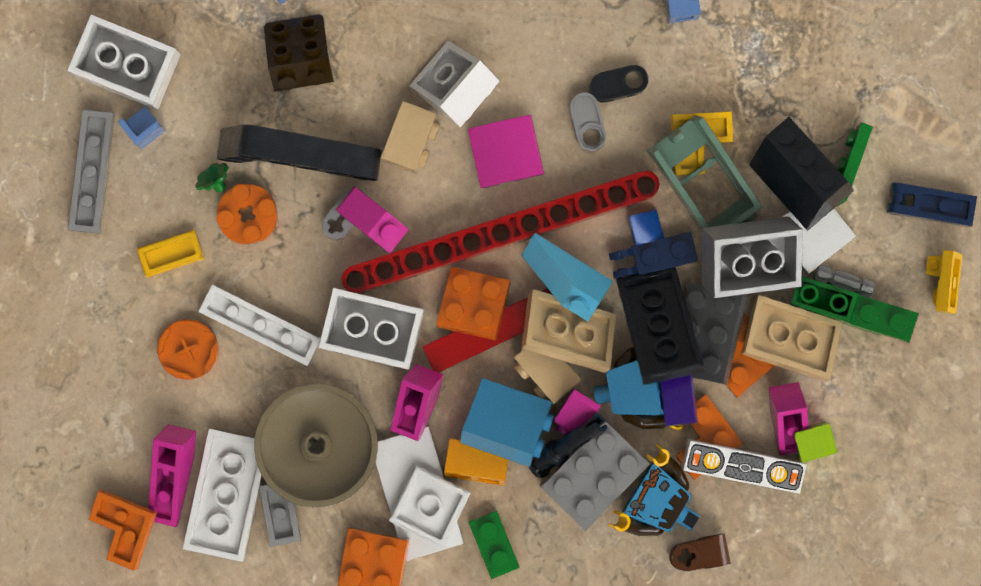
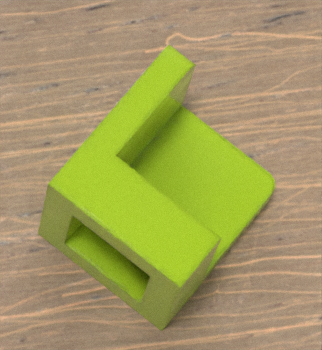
[794,421,838,463]

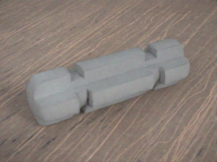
[814,265,875,298]

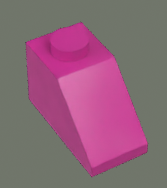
[335,186,409,253]
[390,364,444,441]
[768,382,808,456]
[553,389,601,436]

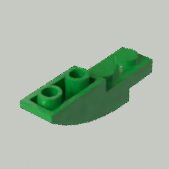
[790,276,919,344]

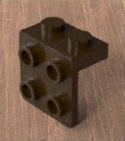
[264,14,334,92]

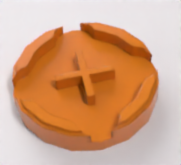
[157,319,219,380]

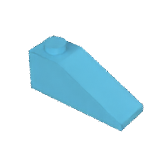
[521,233,613,321]

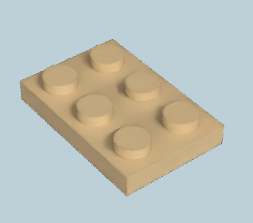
[521,289,616,373]
[741,295,843,382]

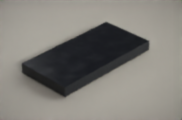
[616,267,704,385]

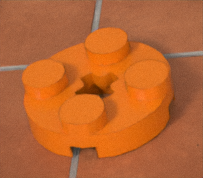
[216,184,278,245]

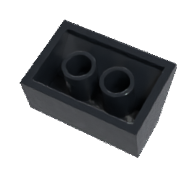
[749,117,854,231]

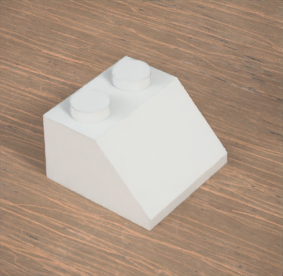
[409,41,500,127]

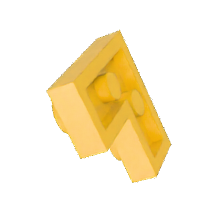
[670,112,733,176]

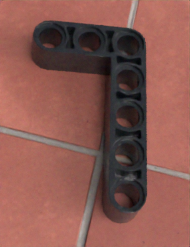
[216,124,382,181]

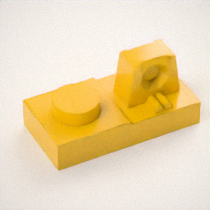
[926,250,963,315]

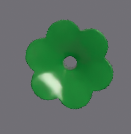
[195,163,229,193]

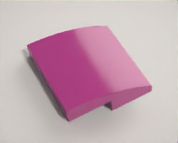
[468,115,544,188]

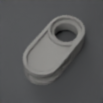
[569,92,606,153]

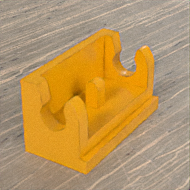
[444,439,508,486]

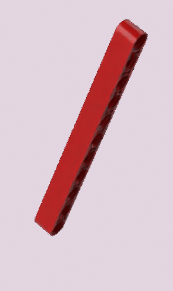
[341,171,660,294]

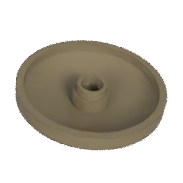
[254,384,378,508]

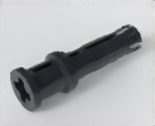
[529,414,607,478]

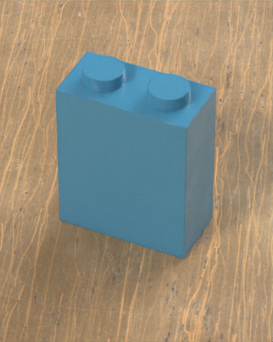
[460,378,554,467]

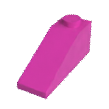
[149,424,196,527]

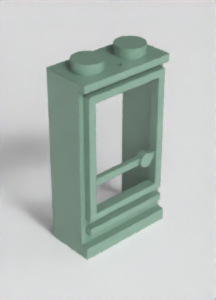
[646,115,762,232]

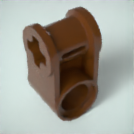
[669,533,731,571]

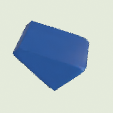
[627,210,664,246]

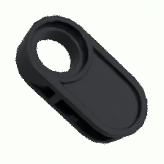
[589,65,649,103]

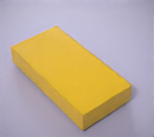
[137,230,205,278]

